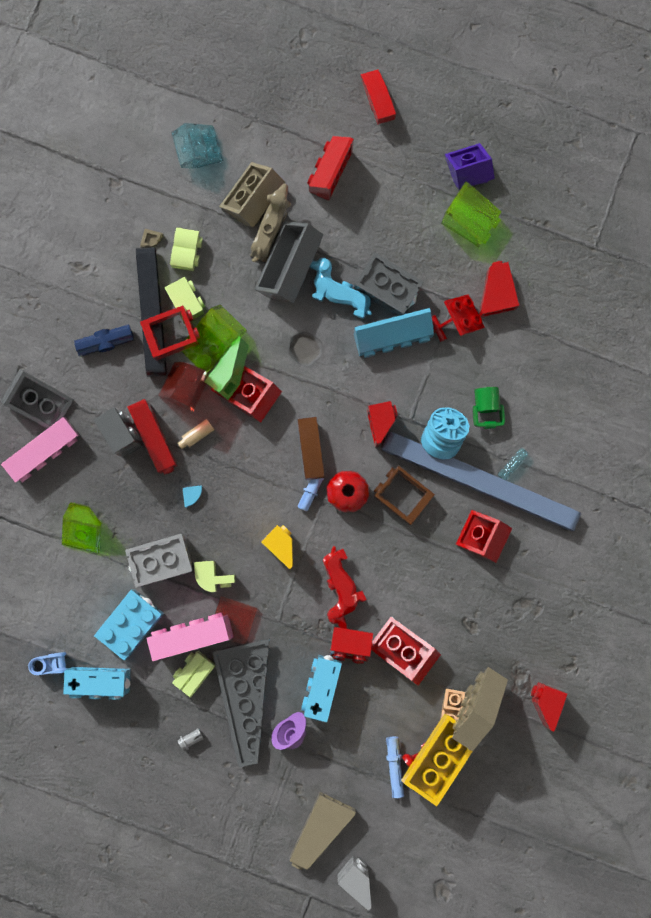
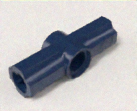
[74,324,134,357]

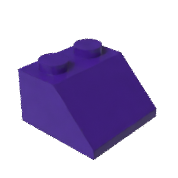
[445,143,495,190]

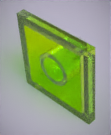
[62,502,102,554]

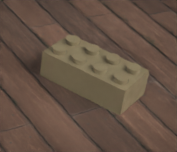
[452,667,508,751]

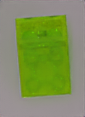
[181,304,247,374]

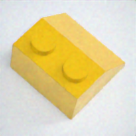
[261,525,293,569]

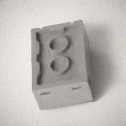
[125,534,194,588]

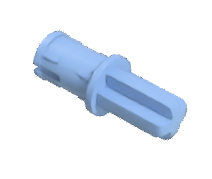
[298,478,324,511]

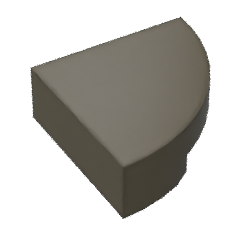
[140,229,164,248]

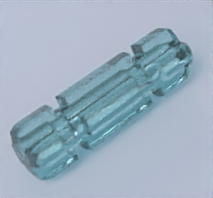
[498,448,528,480]

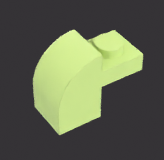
[194,561,236,592]

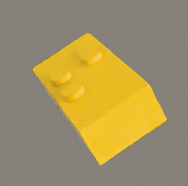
[401,714,473,806]

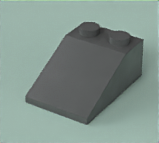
[1,369,74,429]

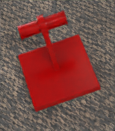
[432,294,485,342]

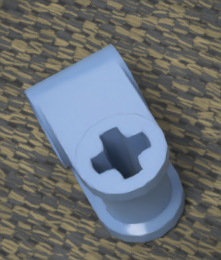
[28,652,68,675]

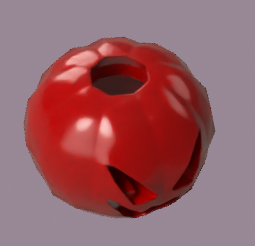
[327,471,369,513]

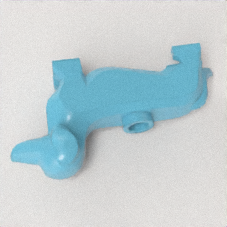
[310,258,371,319]

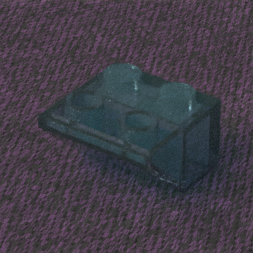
[172,123,223,169]

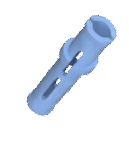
[386,736,405,798]

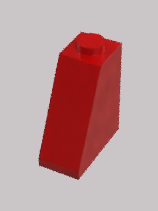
[479,261,519,318]

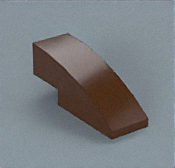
[297,417,325,480]

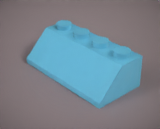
[354,308,434,358]

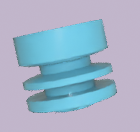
[421,407,470,459]

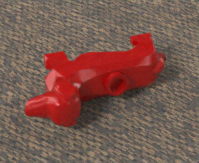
[323,546,367,629]

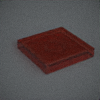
[215,596,258,644]

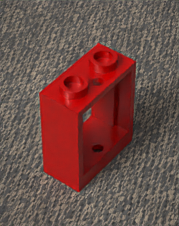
[140,305,201,361]

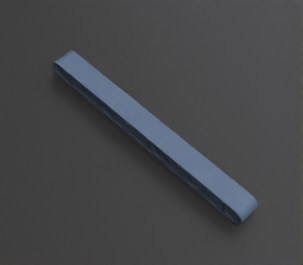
[381,432,581,531]

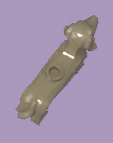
[250,183,291,263]

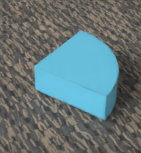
[183,485,202,507]

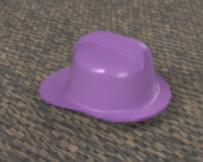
[272,712,306,750]

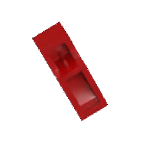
[360,69,396,125]

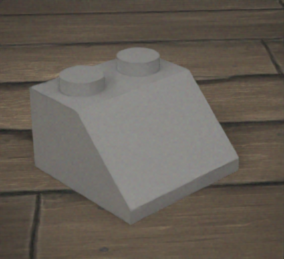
[337,856,371,911]

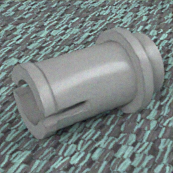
[177,728,204,750]

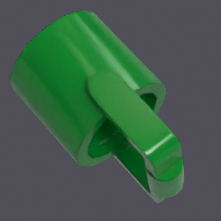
[472,387,505,429]

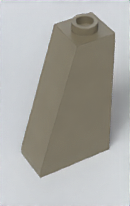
[290,792,356,870]

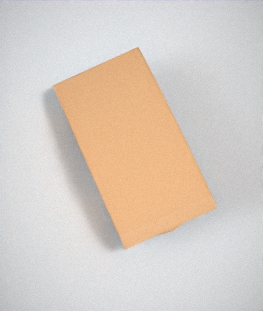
[440,689,465,720]

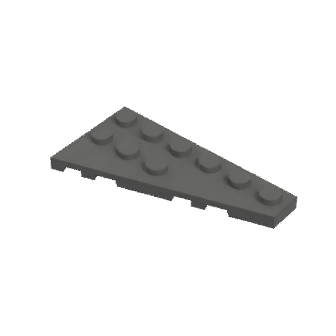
[213,638,270,768]

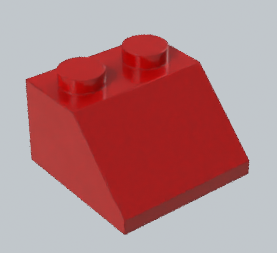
[367,401,398,448]
[456,510,512,563]
[531,682,567,732]

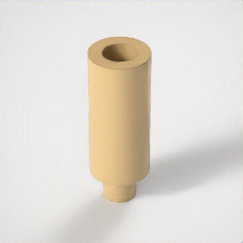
[178,419,214,449]

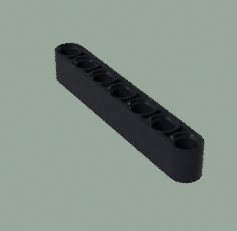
[136,247,167,377]

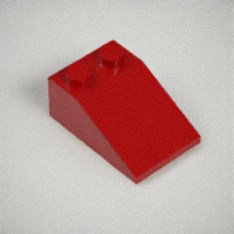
[211,366,282,423]
[371,617,441,686]

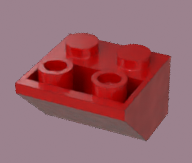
[329,627,373,664]

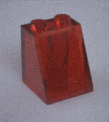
[158,362,208,412]

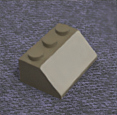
[219,162,286,227]

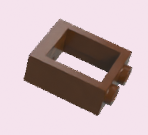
[374,466,435,525]

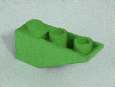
[204,336,249,400]

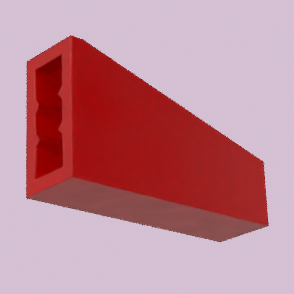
[127,399,178,475]

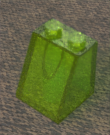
[441,182,502,248]

